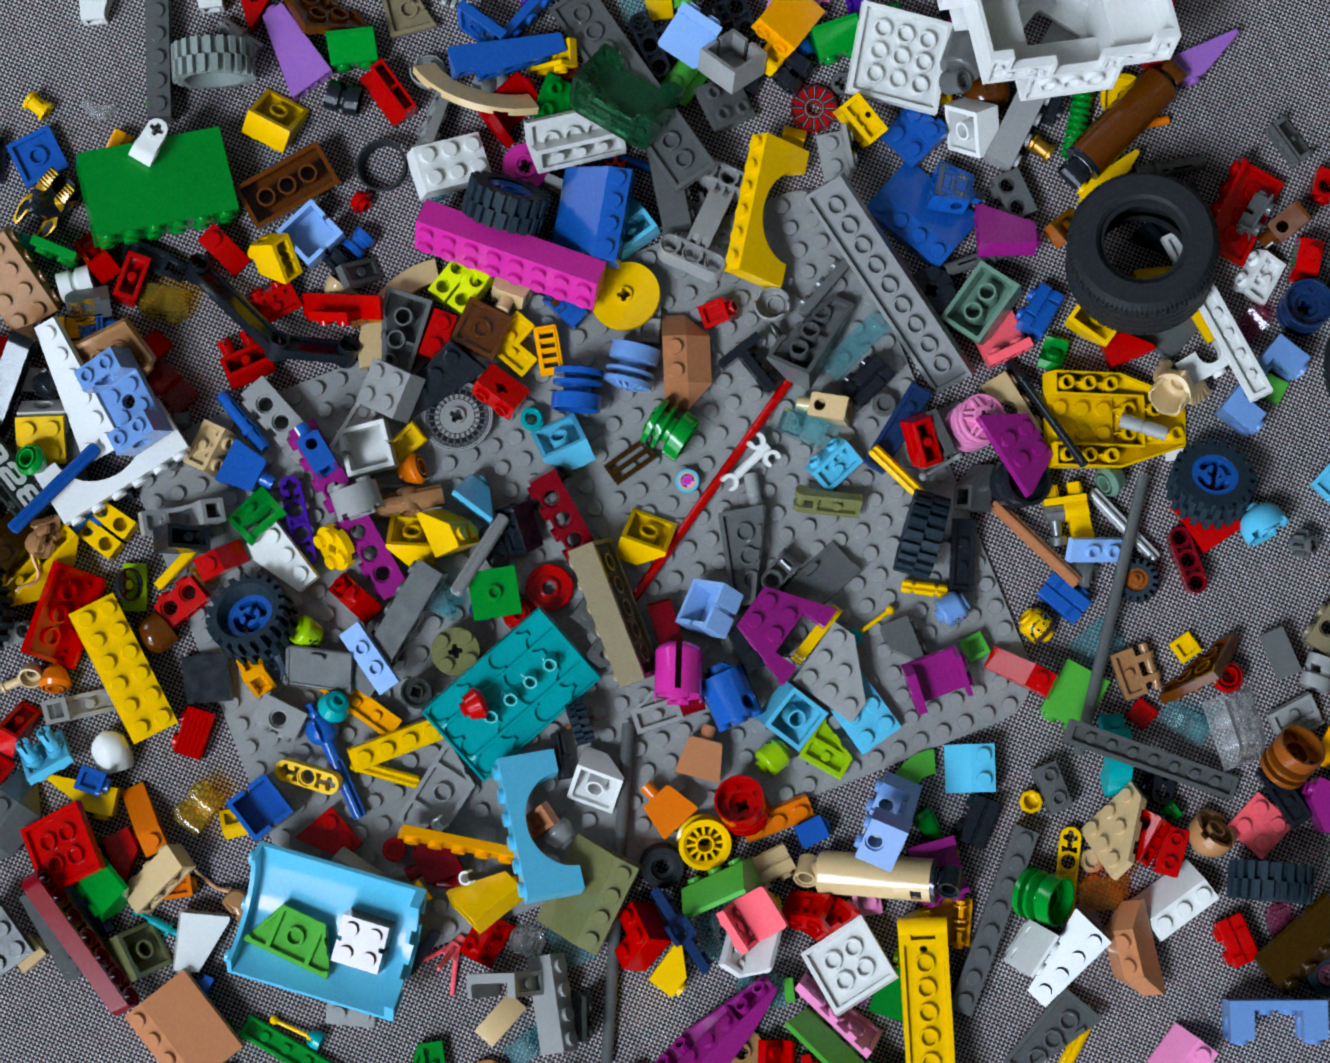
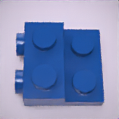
[880,108,947,170]

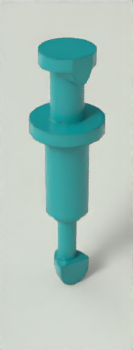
[133,910,177,937]

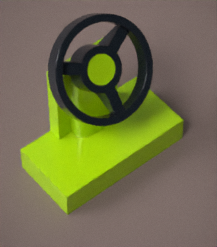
[115,563,148,612]

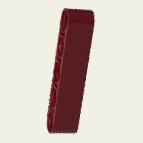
[647,597,706,716]

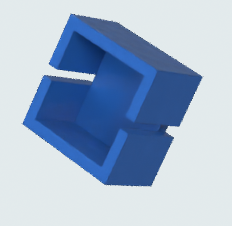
[225,773,297,842]

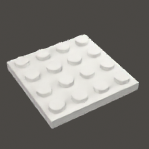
[845,0,953,116]

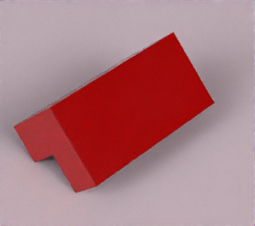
[359,58,419,129]

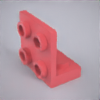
[975,309,1034,370]

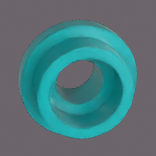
[520,407,544,431]

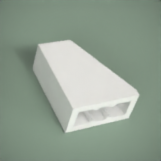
[173,909,230,975]

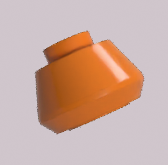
[398,453,428,484]
[38,664,72,694]

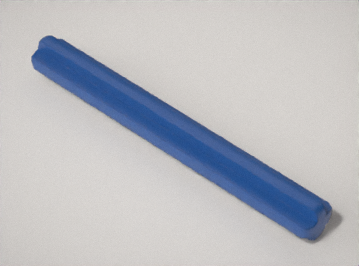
[8,443,101,534]

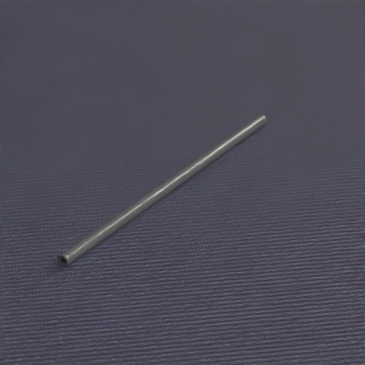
[601,723,634,1063]

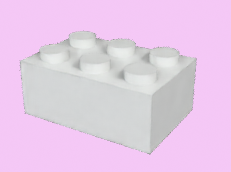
[406,132,491,200]

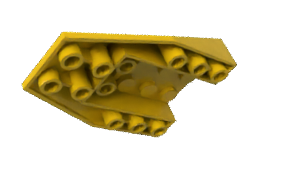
[1042,370,1186,469]

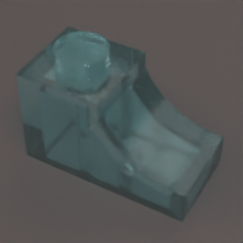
[1157,701,1215,747]

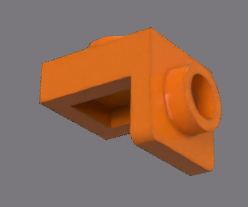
[164,872,198,901]

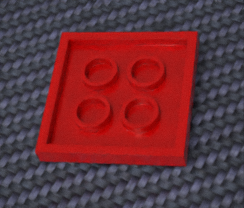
[20,800,106,889]

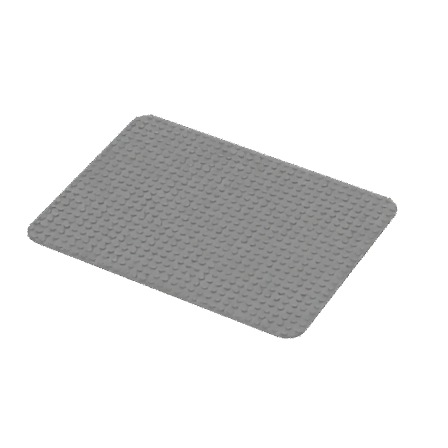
[138,189,1029,948]

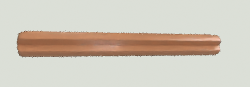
[991,500,1082,587]

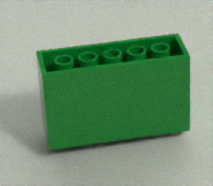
[75,126,239,250]

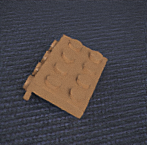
[0,226,62,331]
[73,317,157,376]

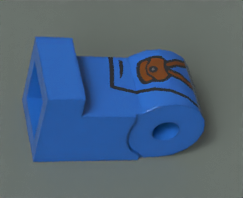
[542,295,588,331]

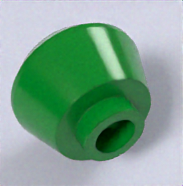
[16,443,48,475]

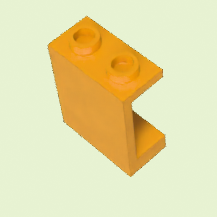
[751,0,825,58]

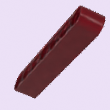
[21,867,139,1016]

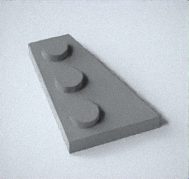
[407,91,451,153]

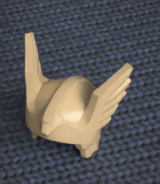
[1148,358,1212,416]

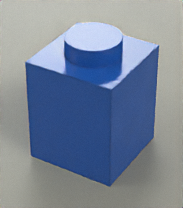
[793,815,832,849]

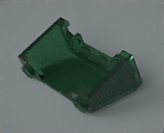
[570,43,685,150]

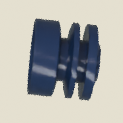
[1276,279,1330,336]

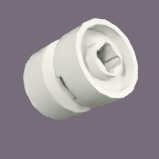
[55,264,96,303]

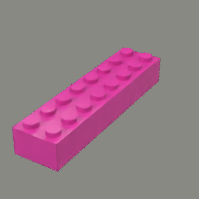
[414,199,607,311]

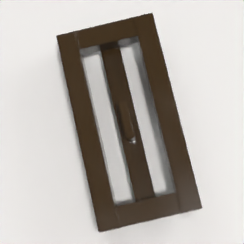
[604,440,657,486]

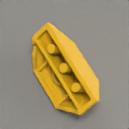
[2,523,79,607]

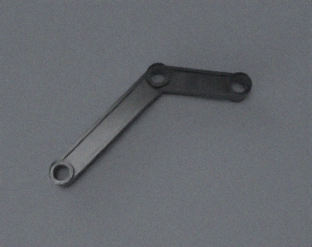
[185,253,360,369]

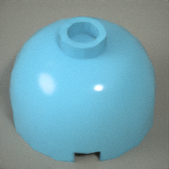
[1240,502,1289,547]

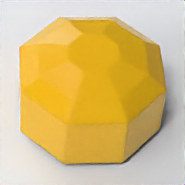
[1018,790,1043,814]

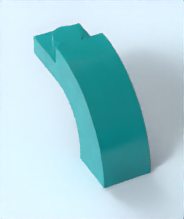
[1097,714,1133,796]

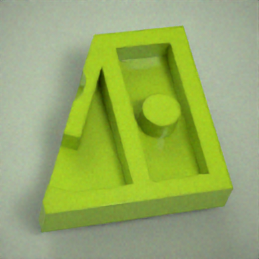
[798,719,853,780]

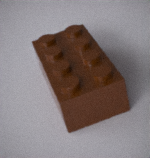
[234,141,341,231]

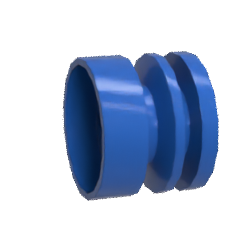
[551,364,604,414]

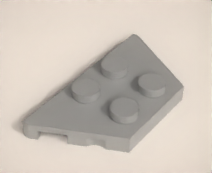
[396,741,476,826]

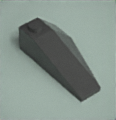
[381,286,437,373]

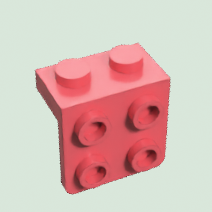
[716,885,788,955]

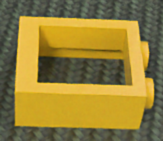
[832,92,888,149]

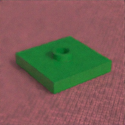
[469,565,522,621]

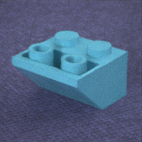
[621,197,661,262]

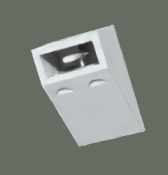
[1001,919,1060,978]

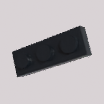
[948,518,977,592]

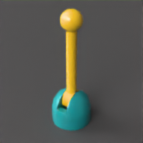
[848,605,895,647]
[269,1015,326,1051]

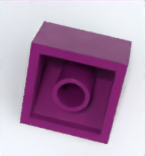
[1300,777,1330,833]

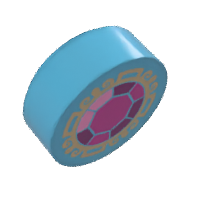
[675,469,699,493]

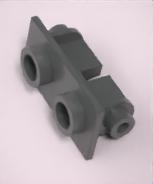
[1235,190,1276,242]

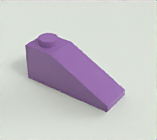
[1172,28,1239,87]

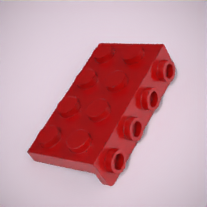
[1210,157,1284,267]
[20,560,107,670]

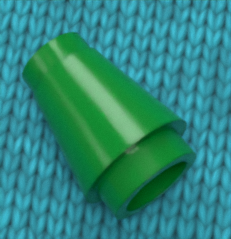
[912,806,944,841]

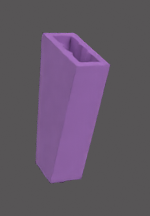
[262,2,333,102]

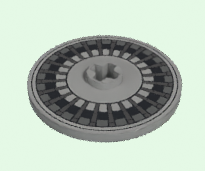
[422,383,493,452]

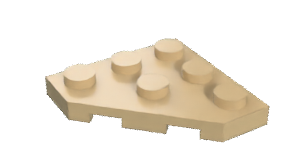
[1079,781,1147,880]

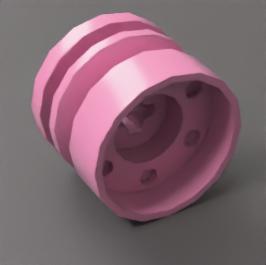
[945,394,1006,452]

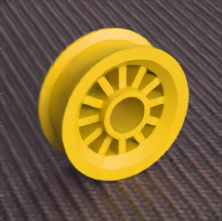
[676,814,732,871]

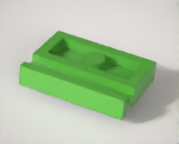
[660,60,709,109]

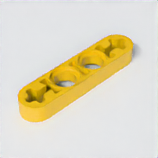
[1056,827,1082,921]

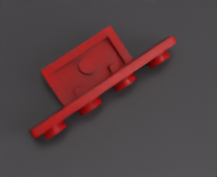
[302,292,384,326]

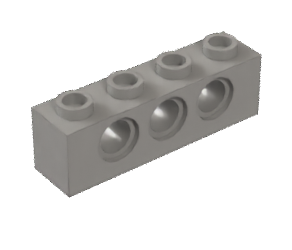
[241,376,317,466]

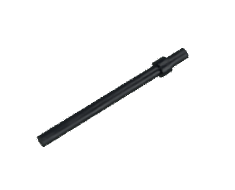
[1006,359,1088,468]

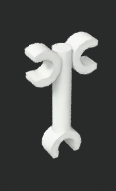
[720,432,781,491]

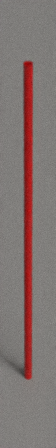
[600,378,793,653]

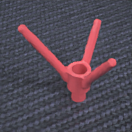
[423,934,466,996]

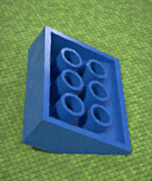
[866,163,975,269]
[552,166,636,269]

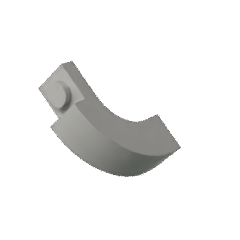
[138,497,226,537]

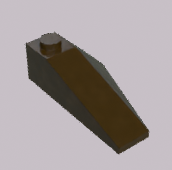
[0,488,57,577]

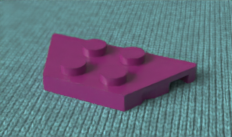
[976,414,1053,498]

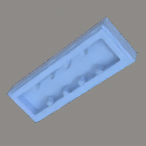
[1065,537,1123,563]
[339,621,401,695]

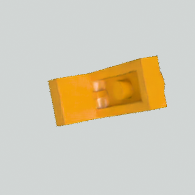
[236,630,278,698]

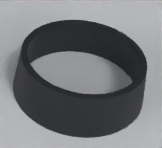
[356,139,408,191]

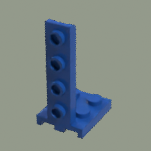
[457,0,553,43]

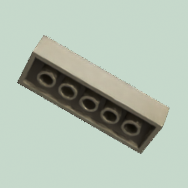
[568,537,655,688]

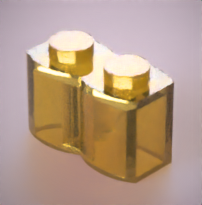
[138,282,193,324]
[173,780,228,837]

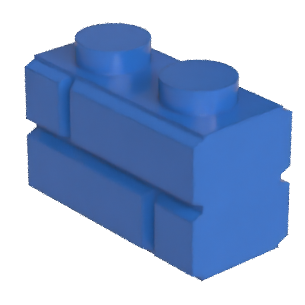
[1015,283,1065,341]
[1035,571,1093,625]

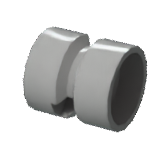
[1298,652,1330,694]

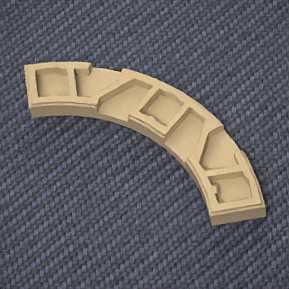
[412,63,539,116]
[358,259,439,370]

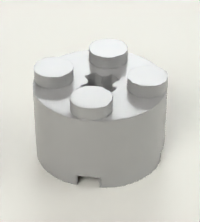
[330,475,385,523]

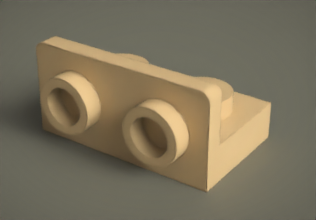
[183,419,237,477]

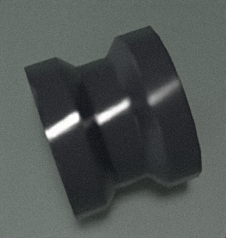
[322,247,350,276]

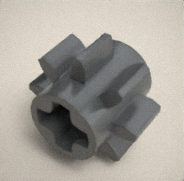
[1289,529,1319,559]

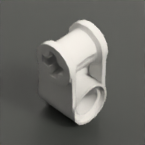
[128,118,168,167]

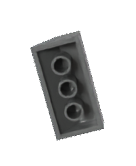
[19,885,105,983]

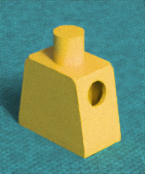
[247,233,303,284]

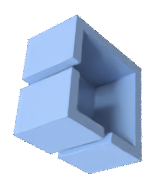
[276,199,346,270]
[675,578,744,639]

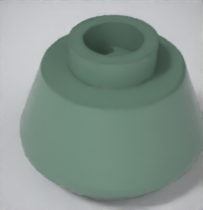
[1095,468,1126,497]

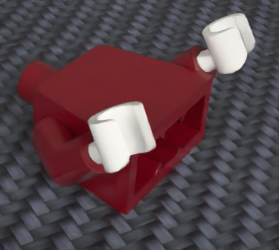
[404,815,476,889]

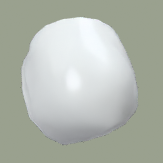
[91,731,134,774]

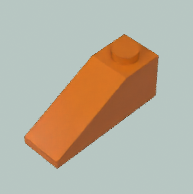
[121,782,171,858]

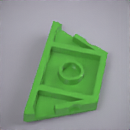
[243,904,330,979]

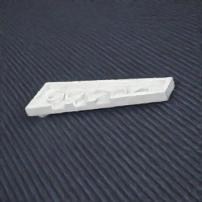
[34,316,117,463]

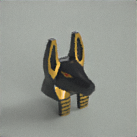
[13,167,79,239]

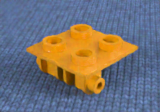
[923,898,973,949]

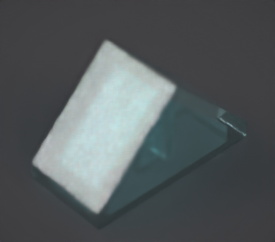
[503,1025,541,1063]

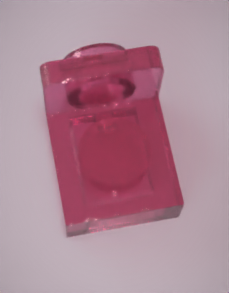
[1236,304,1271,344]
[1263,903,1292,939]

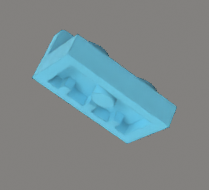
[804,436,863,491]

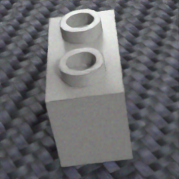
[252,693,310,742]

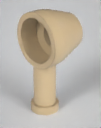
[324,274,359,294]
[0,661,42,693]

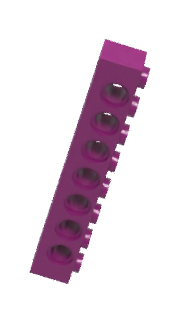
[286,418,406,600]

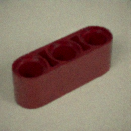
[1166,526,1208,595]

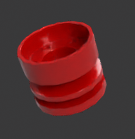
[714,775,771,837]

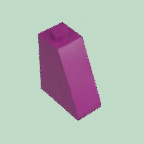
[974,204,1041,257]

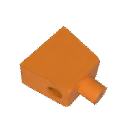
[640,780,698,840]

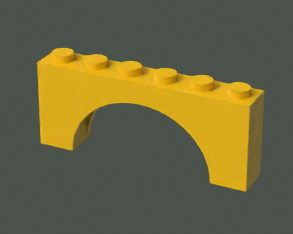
[724,132,809,288]

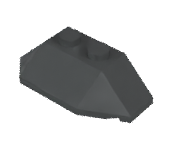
[0,769,42,859]

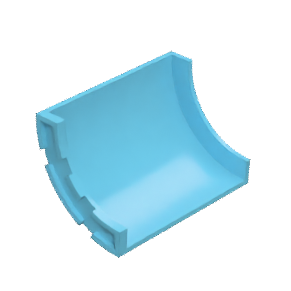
[224,841,427,1022]

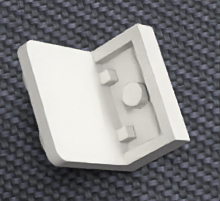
[718,930,782,978]

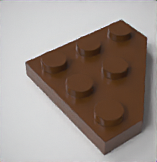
[283,0,368,35]
[1158,631,1241,704]

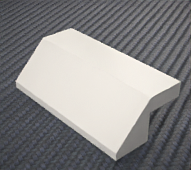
[524,101,627,174]

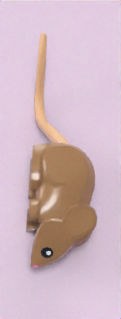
[15,514,62,592]
[193,868,248,923]

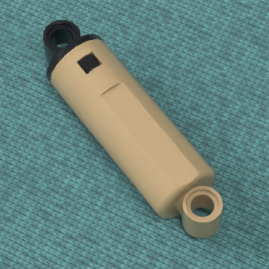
[793,850,964,903]

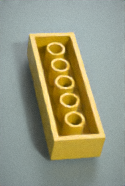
[68,593,178,744]

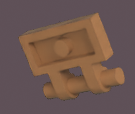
[1108,641,1163,701]

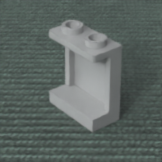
[466,970,544,999]

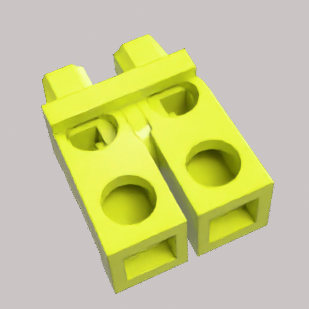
[427,261,493,316]

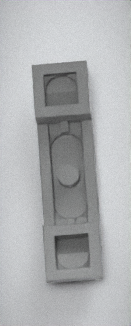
[40,688,116,726]

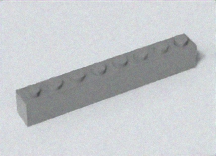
[983,21,1079,172]

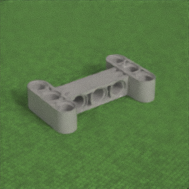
[657,158,744,283]

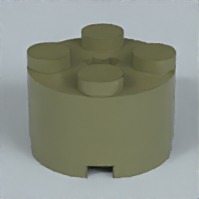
[431,627,481,677]

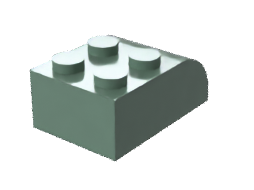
[940,260,1023,345]

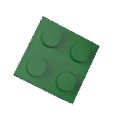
[30,234,85,269]

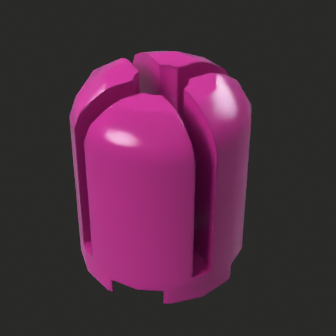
[653,641,703,705]

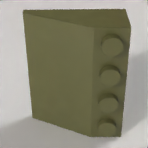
[536,833,643,956]

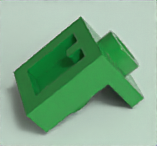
[1037,334,1069,371]

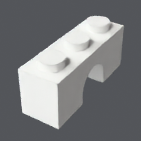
[1171,340,1229,385]

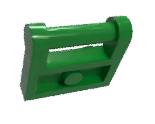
[226,486,288,546]

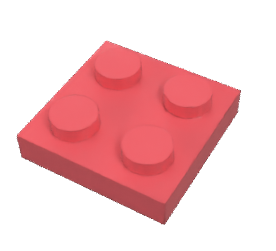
[1227,792,1291,860]

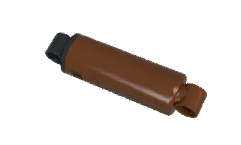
[1057,57,1187,190]

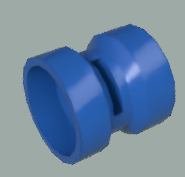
[342,226,375,260]

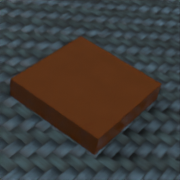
[450,296,513,362]

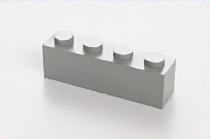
[527,953,579,1056]

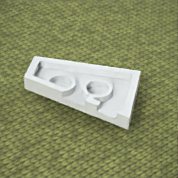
[244,520,320,592]

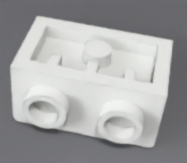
[1232,249,1287,306]

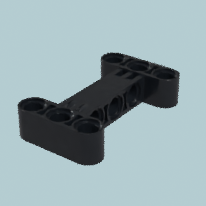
[629,0,756,80]

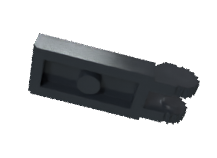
[119,241,188,283]
[1255,770,1313,830]

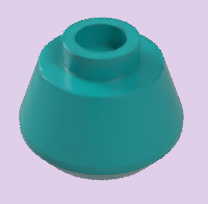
[317,691,350,723]

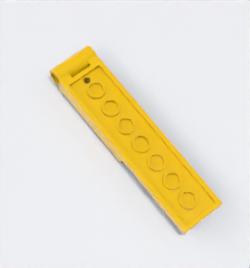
[897,916,955,1063]

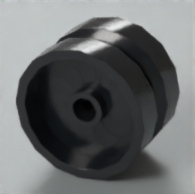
[990,460,1052,509]

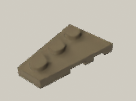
[382,0,438,39]

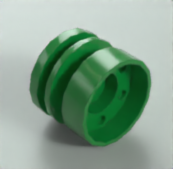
[640,398,701,462]
[1012,867,1075,927]

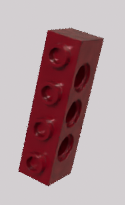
[527,466,595,563]

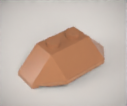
[661,315,712,411]
[1102,898,1166,996]

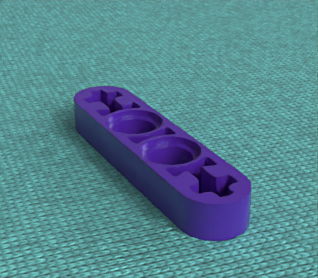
[280,476,318,566]

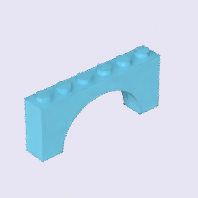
[491,748,585,905]

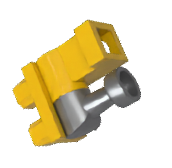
[1041,481,1095,548]

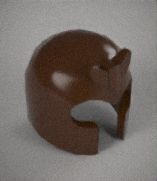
[136,610,180,654]

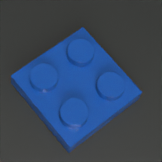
[6,125,70,189]

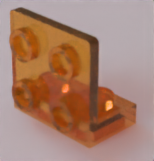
[1077,874,1131,913]

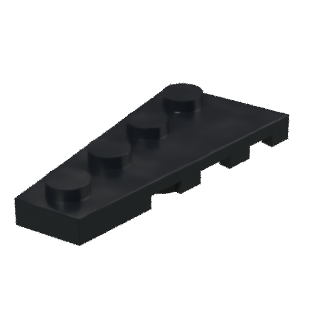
[409,338,486,420]

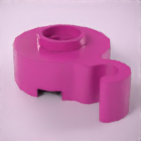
[502,143,550,187]

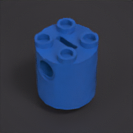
[702,661,764,733]

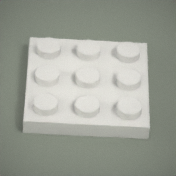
[801,915,899,1017]

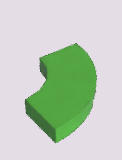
[889,749,936,801]

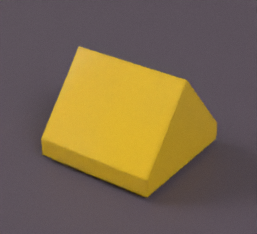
[781,126,807,148]

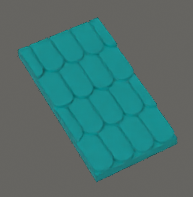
[422,605,601,782]

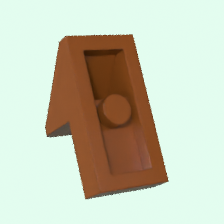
[1044,208,1074,249]

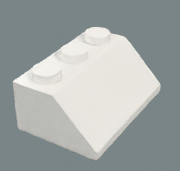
[1131,859,1219,942]

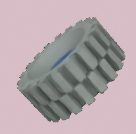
[171,34,256,90]

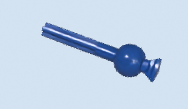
[304,700,367,820]

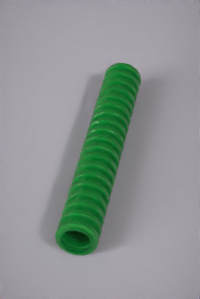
[1060,91,1095,159]

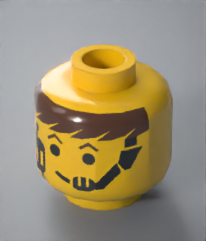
[1018,608,1055,643]

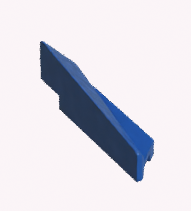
[447,32,567,82]

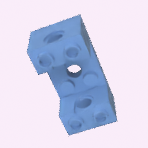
[1214,333,1311,438]
[74,346,173,456]
[853,771,922,872]
[1222,998,1329,1045]

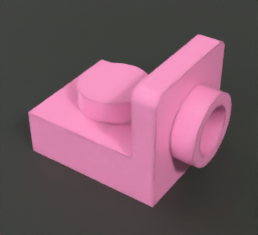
[847,896,883,918]

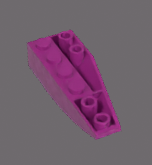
[654,975,777,1063]

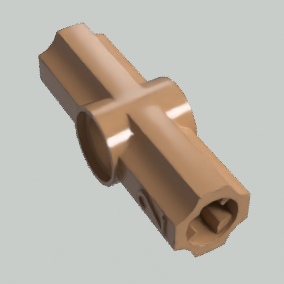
[373,484,445,519]

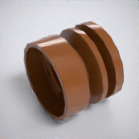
[1260,724,1326,790]

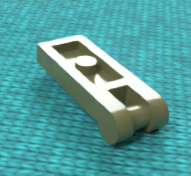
[793,485,863,518]

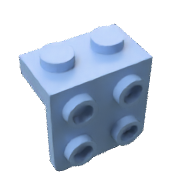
[658,1,723,69]

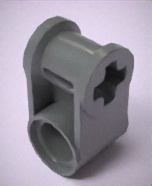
[760,548,803,590]

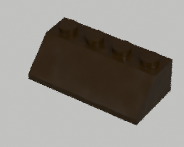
[1253,892,1330,996]

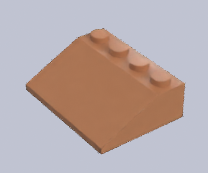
[124,968,245,1063]

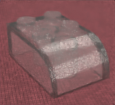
[1201,686,1266,771]

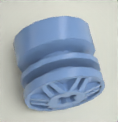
[603,339,661,392]

